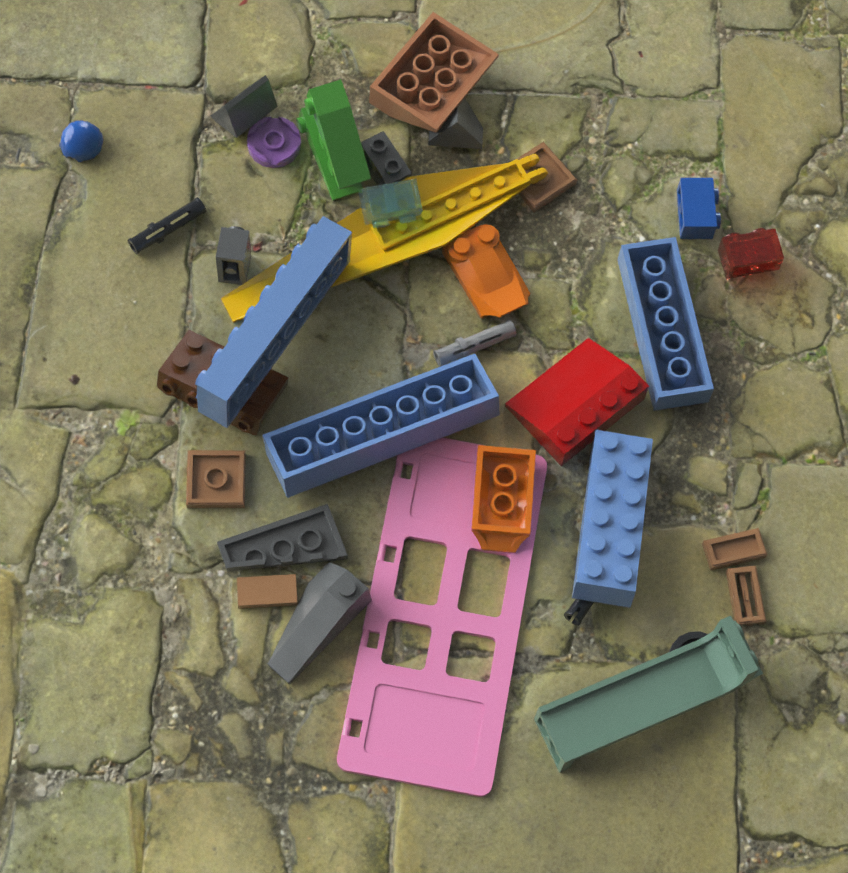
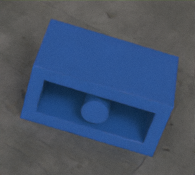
[677,178,721,239]

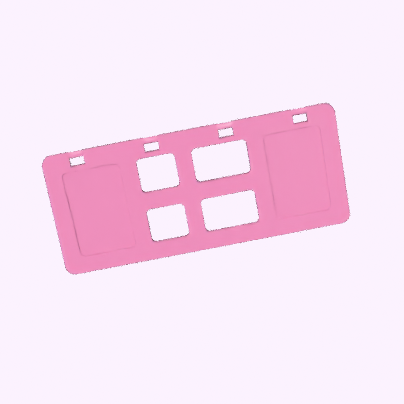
[337,438,547,797]

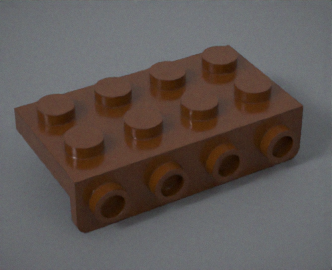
[157,330,289,435]

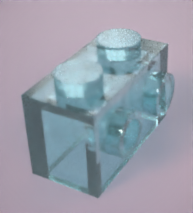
[359,179,423,228]

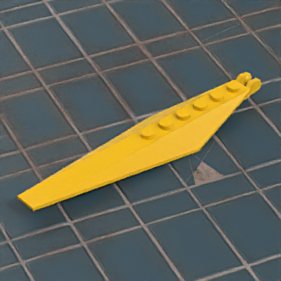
[221,153,548,323]

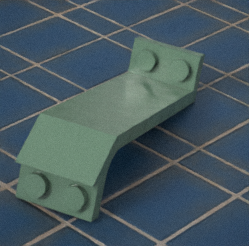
[534,616,763,773]

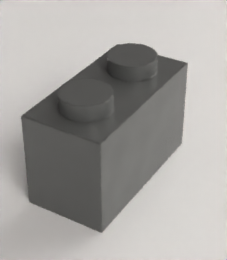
[216,226,251,285]

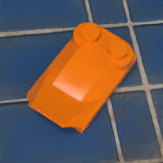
[442,224,530,319]
[471,445,536,553]

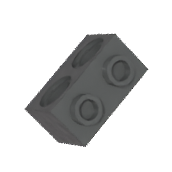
[361,131,412,193]

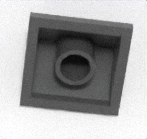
[210,75,278,138]

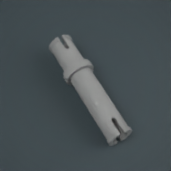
[433,320,517,367]

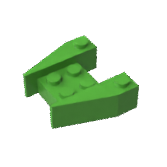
[296,79,371,201]

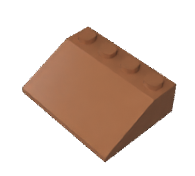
[369,12,499,132]

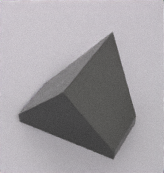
[428,98,483,149]

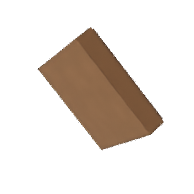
[517,141,577,212]
[186,450,246,508]

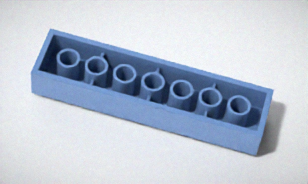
[195,216,352,428]
[263,353,500,498]

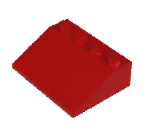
[505,337,649,467]

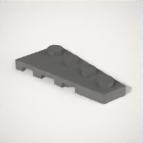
[217,504,348,572]

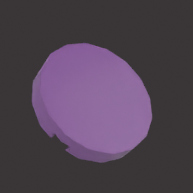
[247,117,301,168]

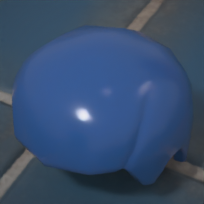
[59,120,103,162]

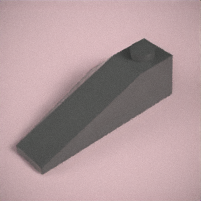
[268,562,372,685]

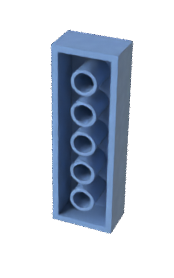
[617,237,714,411]
[572,430,653,608]

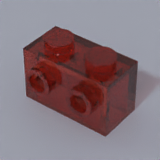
[718,228,784,279]

